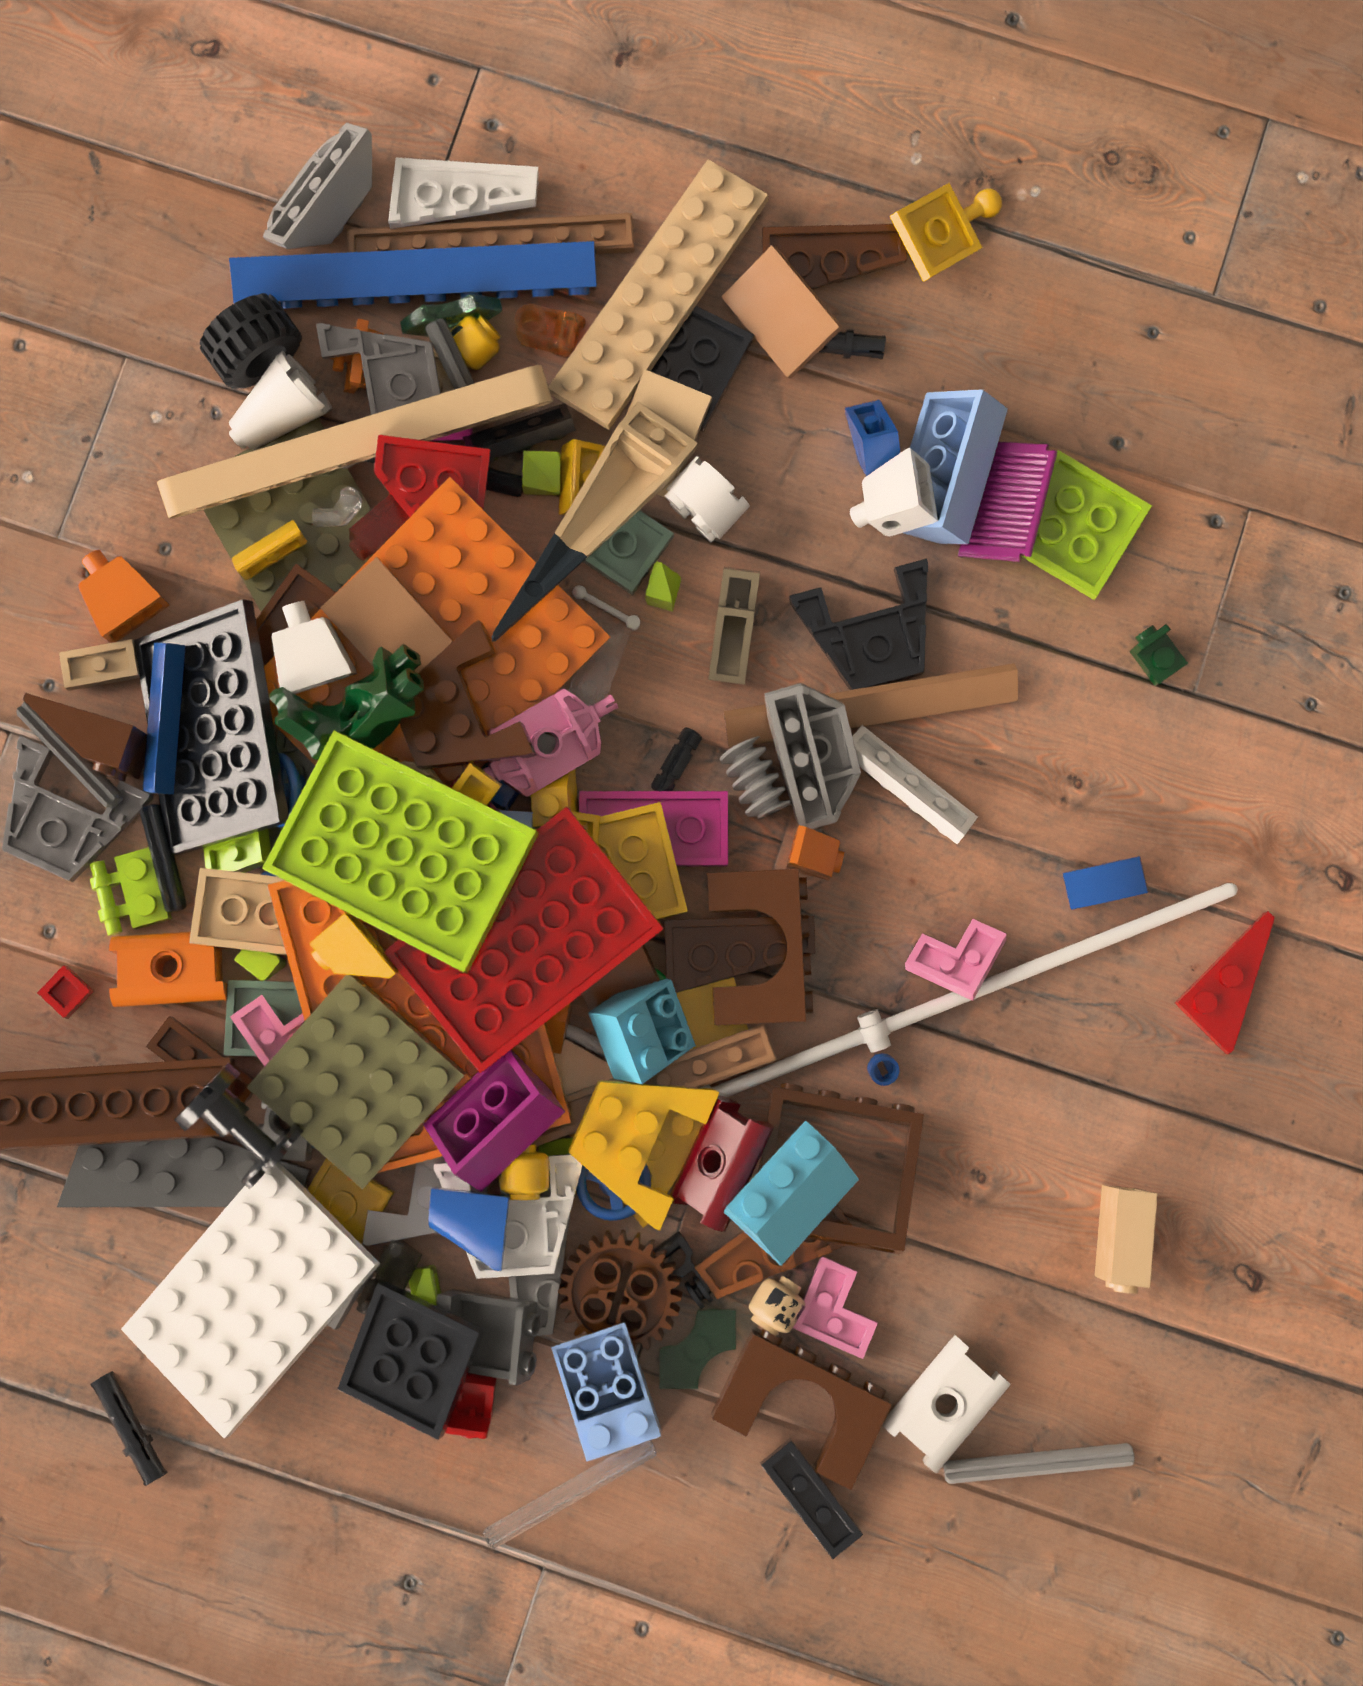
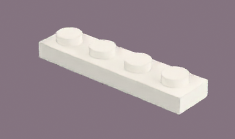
[852,725,978,844]

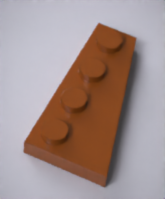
[695,1205,852,1299]

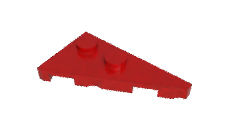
[1175,911,1275,1054]

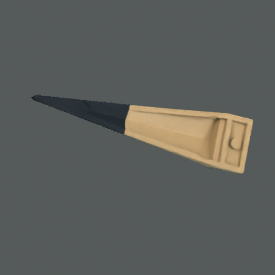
[492,402,698,642]

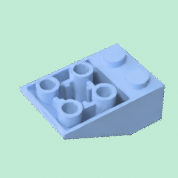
[551,1322,662,1461]

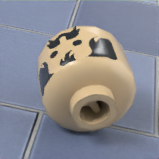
[749,1276,805,1336]

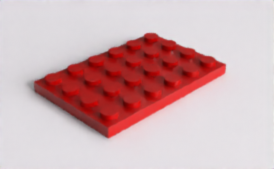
[383,806,664,1074]

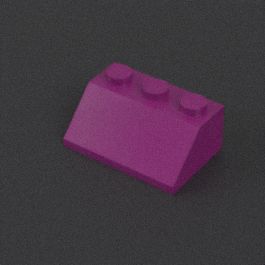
[423,1049,565,1192]

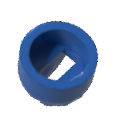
[867,1053,900,1086]

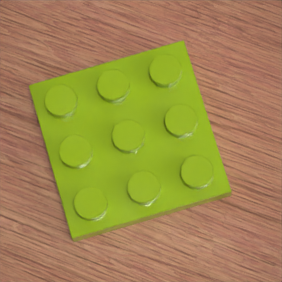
[1022,450,1152,600]

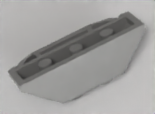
[263,122,372,249]
[764,683,861,829]

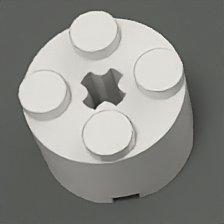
[665,456,750,543]

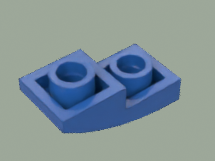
[1063,856,1148,910]

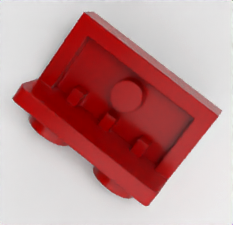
[411,1373,497,1439]

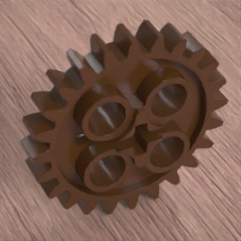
[558,1229,683,1352]

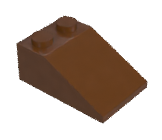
[23,693,147,782]

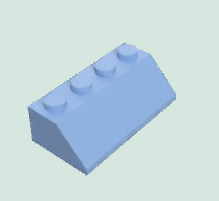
[903,389,1008,544]

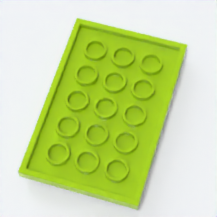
[262,730,539,973]

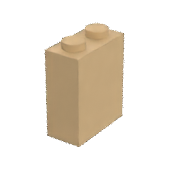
[1095,1185,1157,1294]

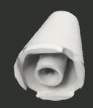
[229,351,332,450]

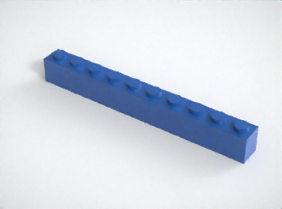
[229,241,597,308]

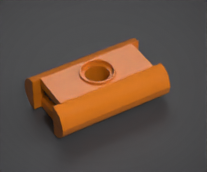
[109,932,228,1007]

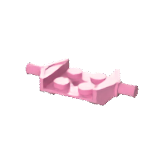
[482,689,618,797]

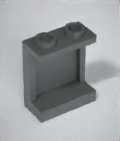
[436,1289,540,1386]

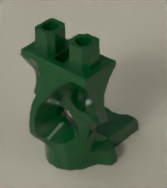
[269,644,424,760]

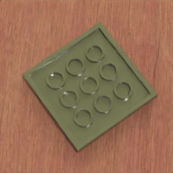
[246,975,466,1189]

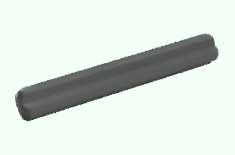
[16,702,123,809]

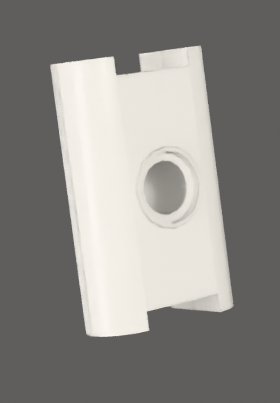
[882,1335,1011,1474]

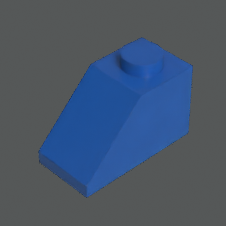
[845,400,901,476]

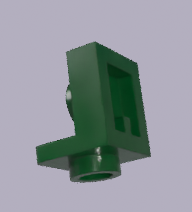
[1129,624,1188,687]

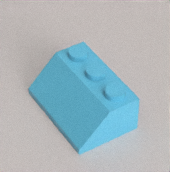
[724,1120,859,1266]

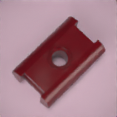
[670,1095,774,1232]

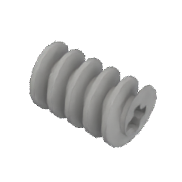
[720,736,792,819]

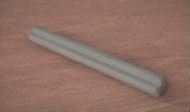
[943,1443,1134,1484]

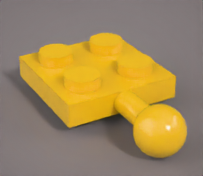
[890,183,1002,282]

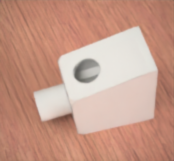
[850,448,938,536]
[272,601,357,694]

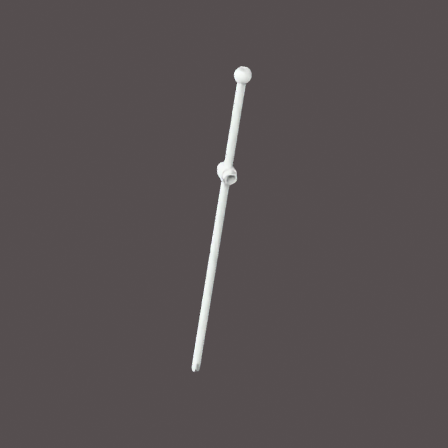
[700,883,1238,1098]

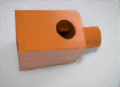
[78,550,170,643]

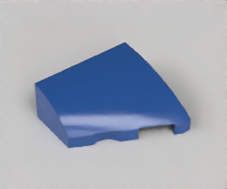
[429,1187,510,1271]

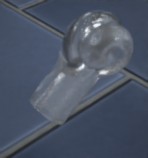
[312,487,362,527]

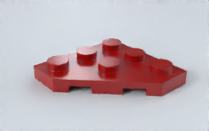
[374,435,491,518]

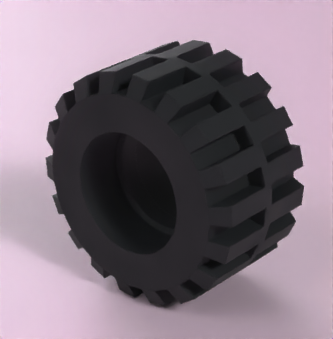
[199,293,302,389]

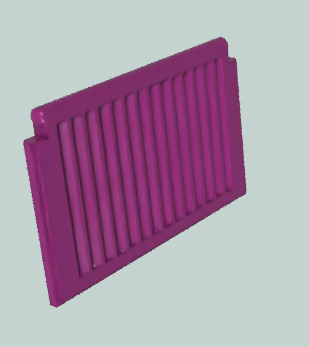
[958,442,1057,562]

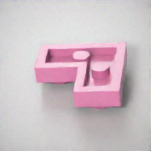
[905,919,1007,1001]
[230,995,305,1067]
[793,1256,878,1359]

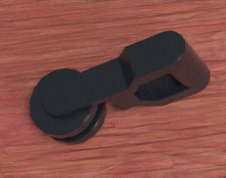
[652,1231,714,1309]

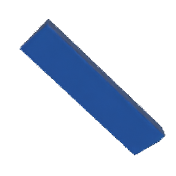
[142,643,186,794]

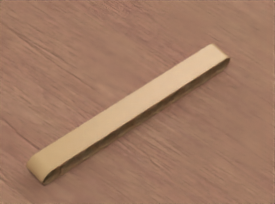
[157,365,553,519]

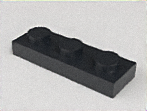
[463,403,576,463]
[760,1438,863,1559]

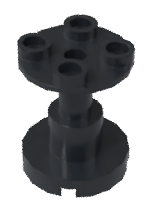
[174,1063,304,1189]

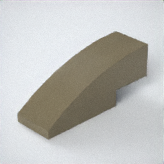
[708,567,760,685]

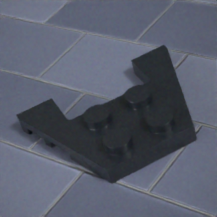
[789,558,928,690]

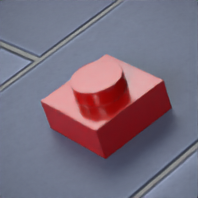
[37,965,94,1019]

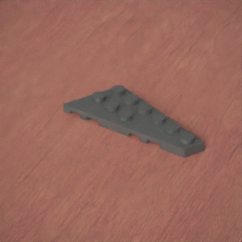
[57,1137,312,1207]

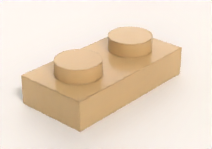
[59,639,140,691]

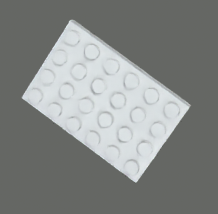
[121,1162,380,1438]

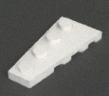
[388,157,539,229]

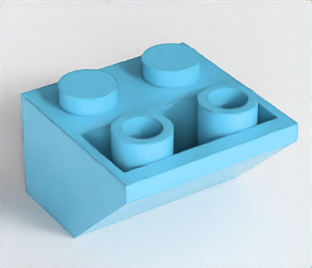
[588,979,696,1084]

